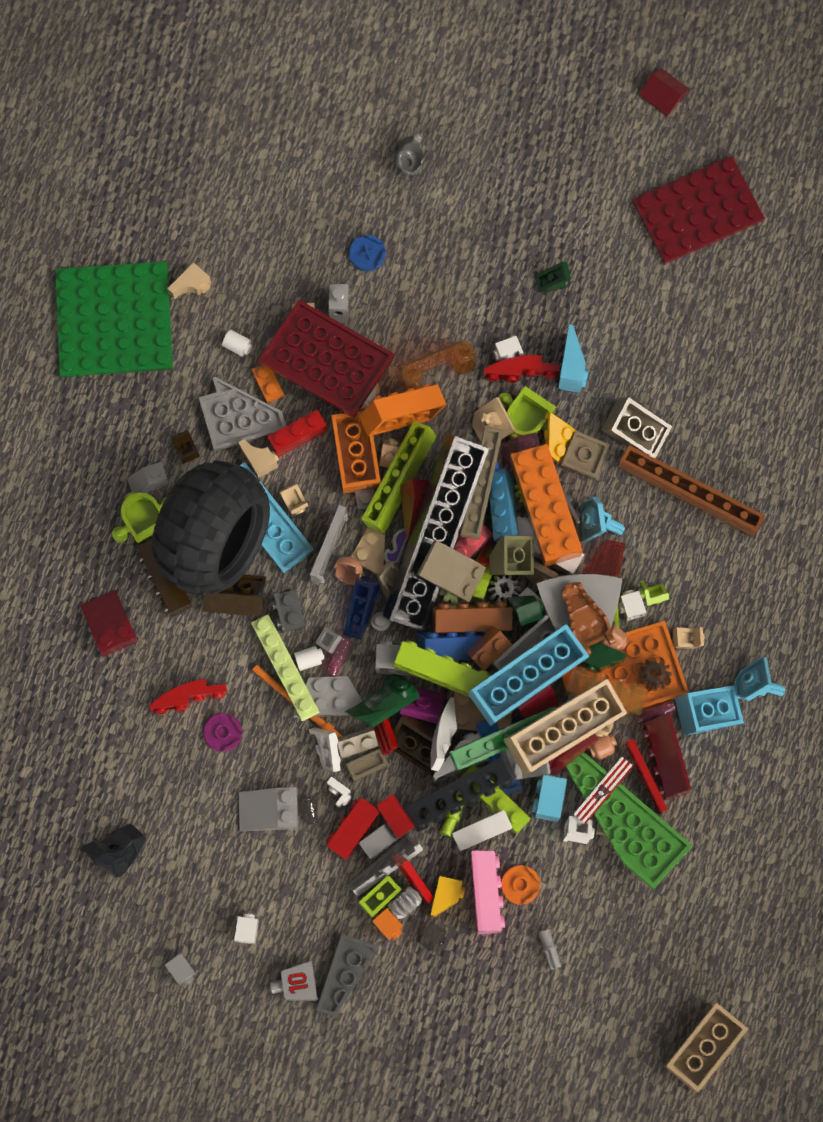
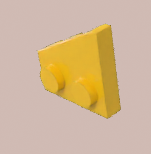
[544,412,575,463]

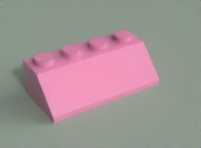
[471,851,505,934]

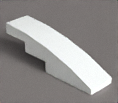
[431,697,457,771]

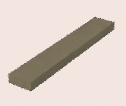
[460,426,503,540]

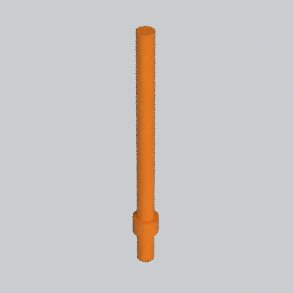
[252,665,342,738]

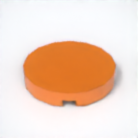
[501,865,540,905]

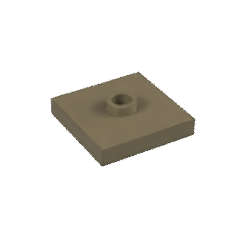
[561,430,610,480]

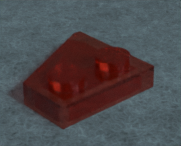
[582,540,625,578]

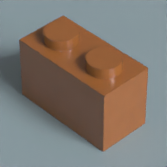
[465,626,512,671]

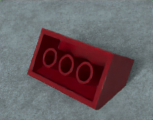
[642,713,691,800]

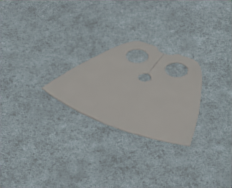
[537,574,622,641]

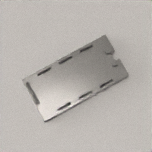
[310,505,348,586]

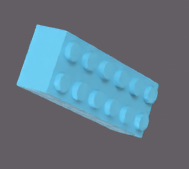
[468,624,589,726]

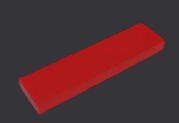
[625,739,668,815]

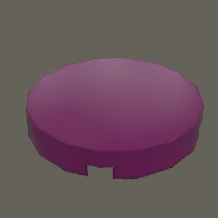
[203,713,242,752]

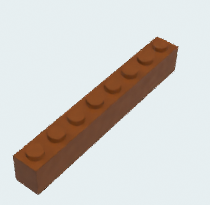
[618,445,766,537]

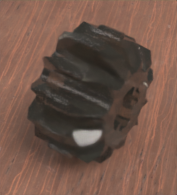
[638,657,672,691]

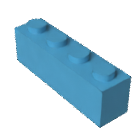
[489,468,519,543]

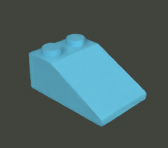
[558,324,588,393]
[675,685,744,736]

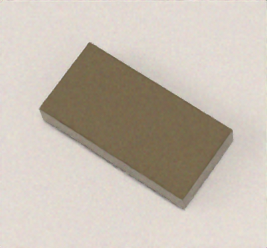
[345,748,389,782]

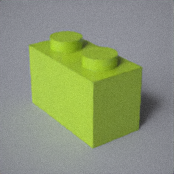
[358,875,401,917]

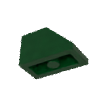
[507,596,544,626]
[581,643,627,673]

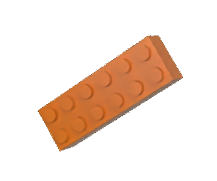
[510,444,583,567]

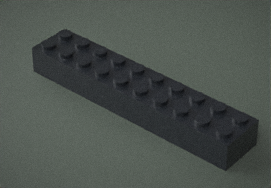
[382,434,489,631]

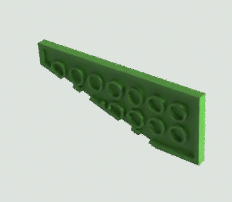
[565,752,692,890]

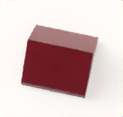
[639,68,691,117]

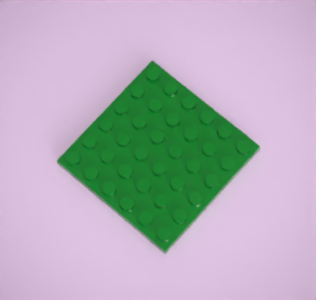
[55,261,173,377]

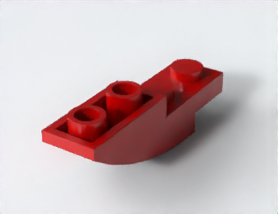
[483,355,560,383]
[150,679,228,715]

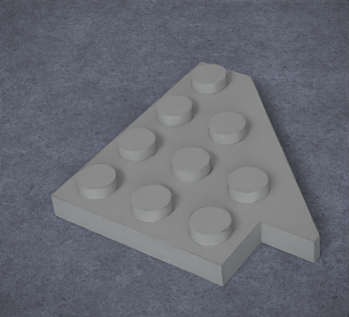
[199,377,286,452]

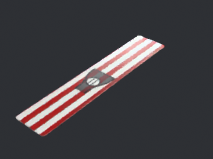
[574,757,633,824]

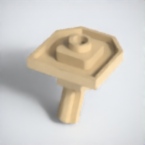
[472,397,516,441]

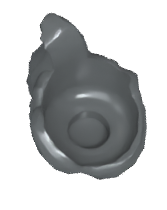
[395,133,426,175]

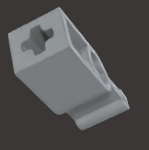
[359,823,410,860]

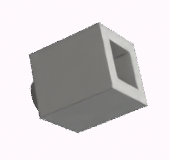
[165,953,196,986]

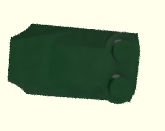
[345,674,420,728]

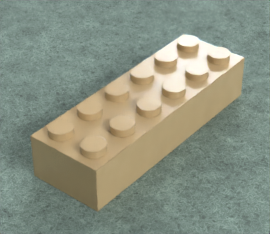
[504,679,627,774]

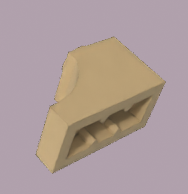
[168,262,211,299]
[238,439,279,479]

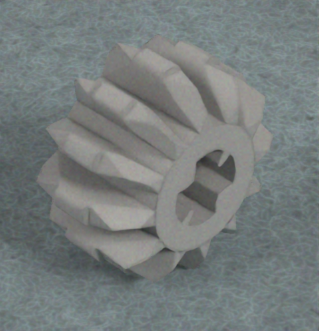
[488,575,521,602]
[387,886,422,919]

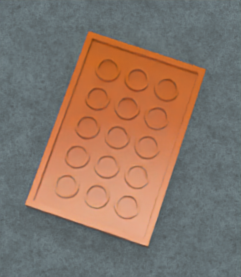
[561,621,689,713]

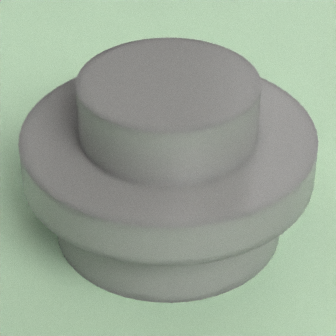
[371,612,390,631]

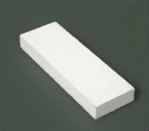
[452,810,513,851]

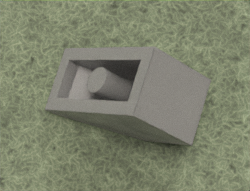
[127,462,169,493]

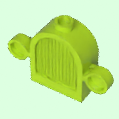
[498,386,556,441]
[112,491,166,546]

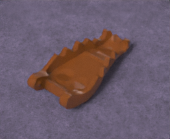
[561,582,616,655]

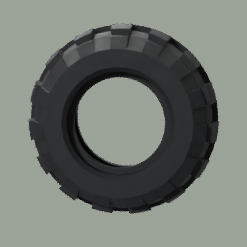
[152,460,270,595]

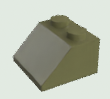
[489,536,534,575]

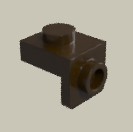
[171,430,200,464]

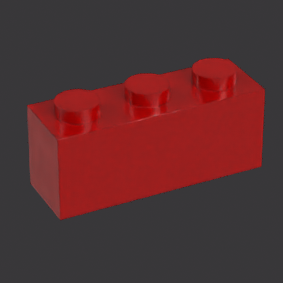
[267,409,327,458]
[326,798,381,861]

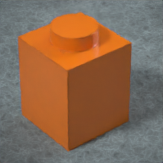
[372,908,403,941]

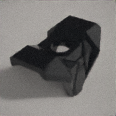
[81,823,146,878]

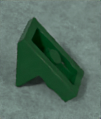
[535,262,571,293]

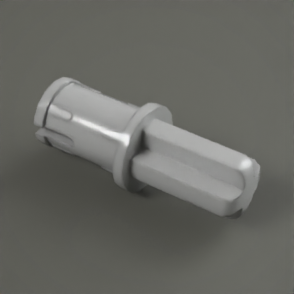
[538,929,561,970]

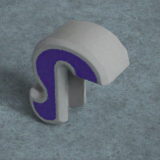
[384,528,409,567]

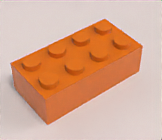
[359,384,447,437]
[331,410,381,494]

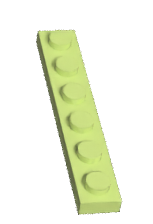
[251,614,319,721]

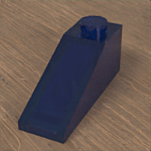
[343,576,380,640]

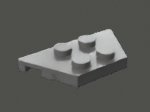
[293,676,362,718]

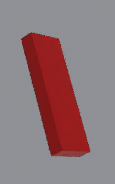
[392,853,434,904]

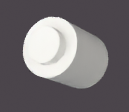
[222,330,252,357]
[294,646,324,671]

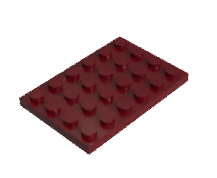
[632,156,765,265]
[258,300,395,418]

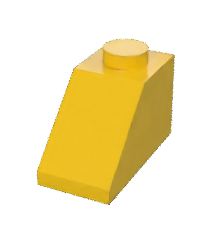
[431,876,466,917]

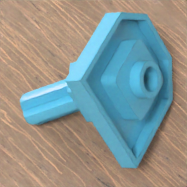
[579,497,625,542]
[734,656,785,701]

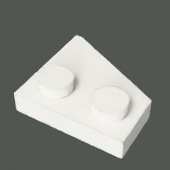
[309,727,340,772]

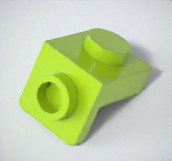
[638,580,669,606]

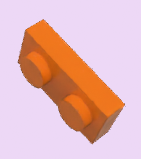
[252,365,284,404]

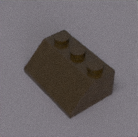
[204,575,266,617]
[393,715,459,776]

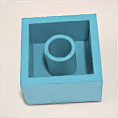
[532,775,567,822]

